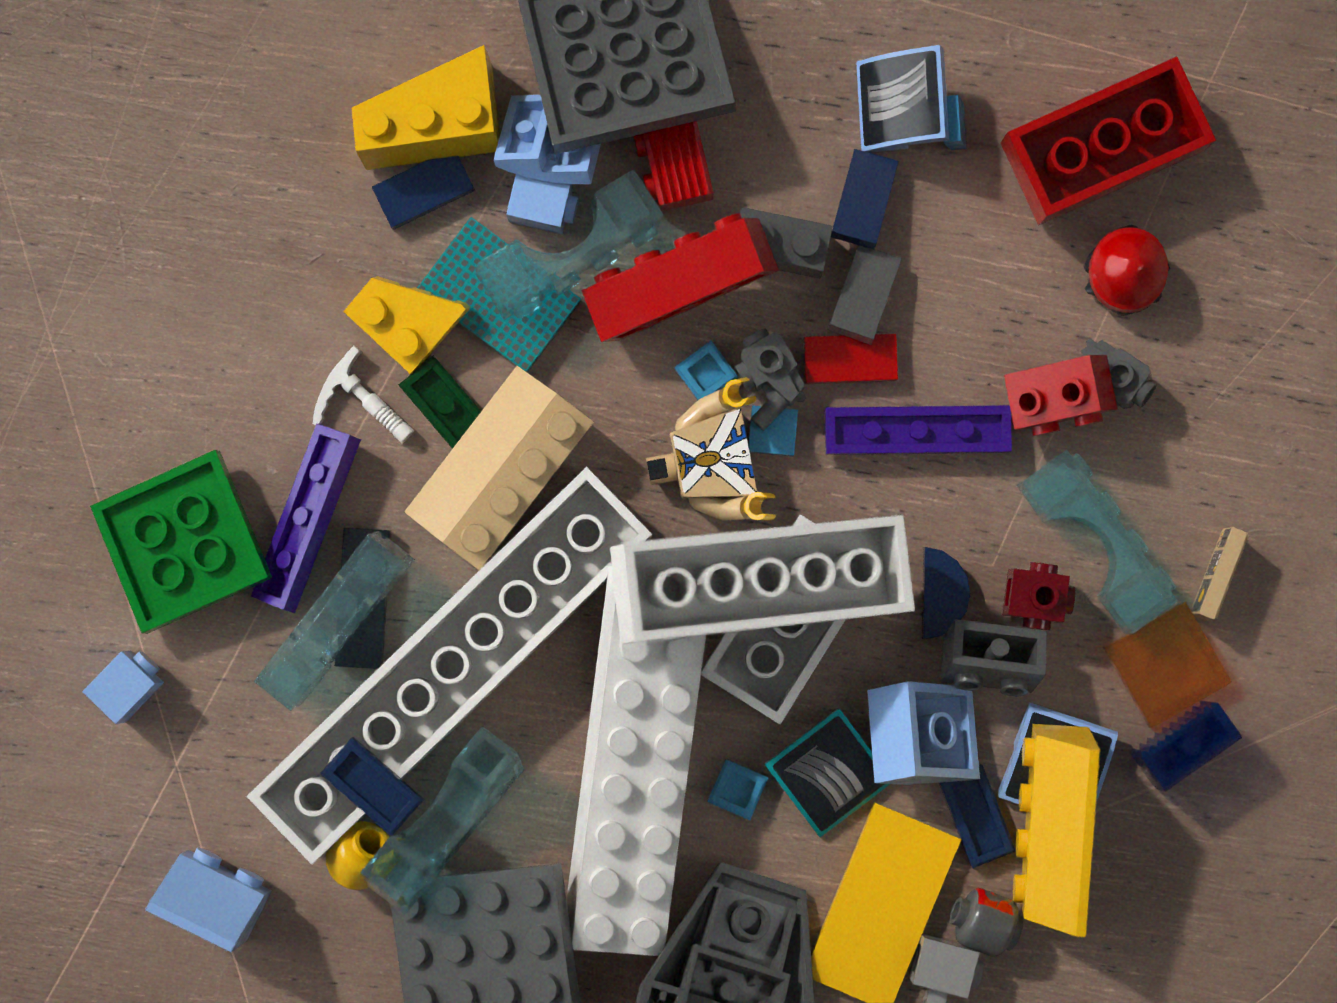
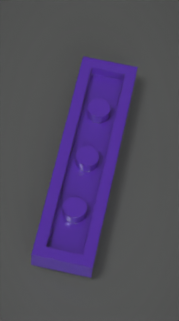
[825,405,1012,455]
[251,424,361,613]

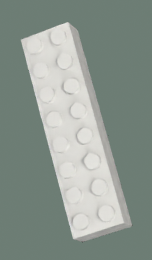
[566,566,706,956]

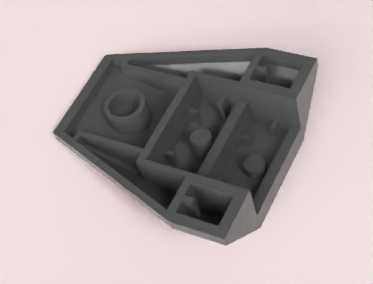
[636,862,814,1003]

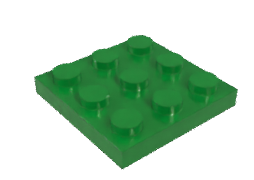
[90,450,272,634]

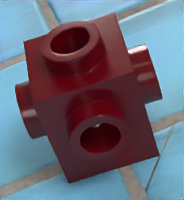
[1002,562,1076,631]

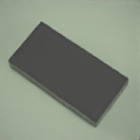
[828,245,902,345]

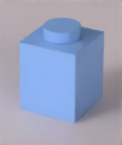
[506,174,579,234]
[82,651,164,724]

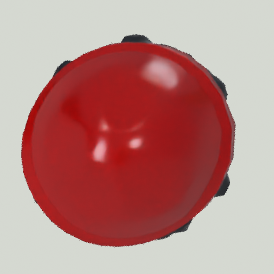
[1084,224,1170,316]

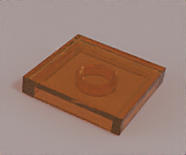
[1103,602,1232,728]

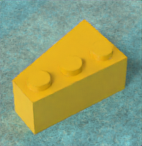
[352,45,500,170]

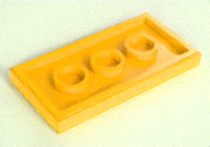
[811,802,961,1003]

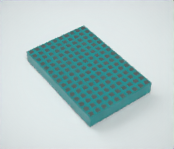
[417,217,582,373]

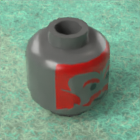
[950,888,1023,957]

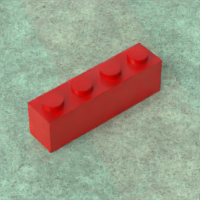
[581,213,779,342]

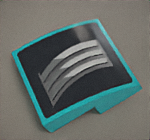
[765,708,890,837]

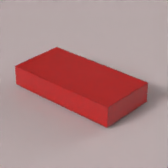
[803,334,898,384]

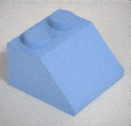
[867,681,980,785]
[145,847,272,952]

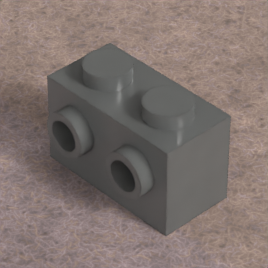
[940,619,1047,696]

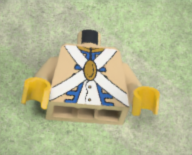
[646,377,776,521]

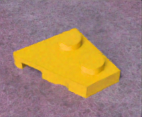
[343,276,471,374]

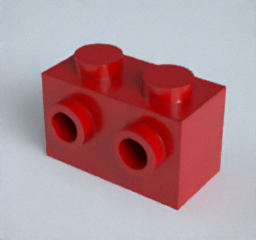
[1004,355,1118,436]

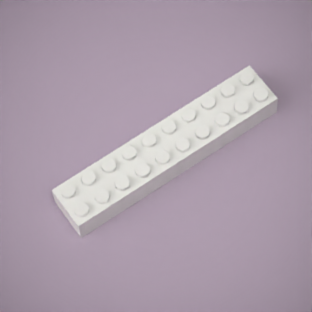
[246,467,652,864]

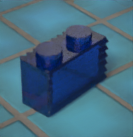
[1131,700,1242,792]

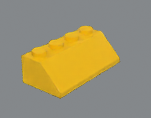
[1013,724,1100,937]

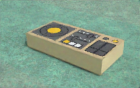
[1190,527,1249,620]

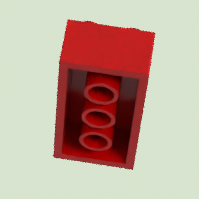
[1001,56,1216,226]

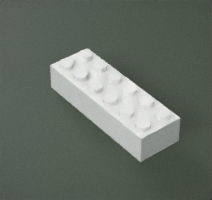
[610,515,915,644]

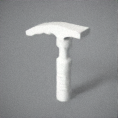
[313,346,414,443]

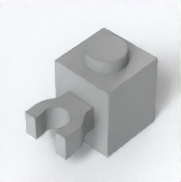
[909,933,984,1003]

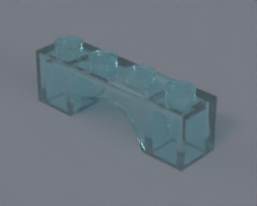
[475,169,664,320]
[1016,450,1178,634]
[254,531,415,711]
[360,726,524,915]

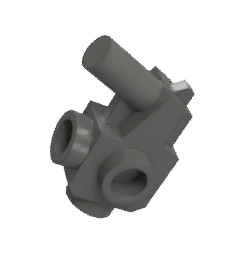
[734,328,806,431]
[1080,339,1157,412]

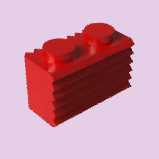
[633,121,714,212]

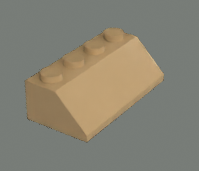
[404,366,594,570]

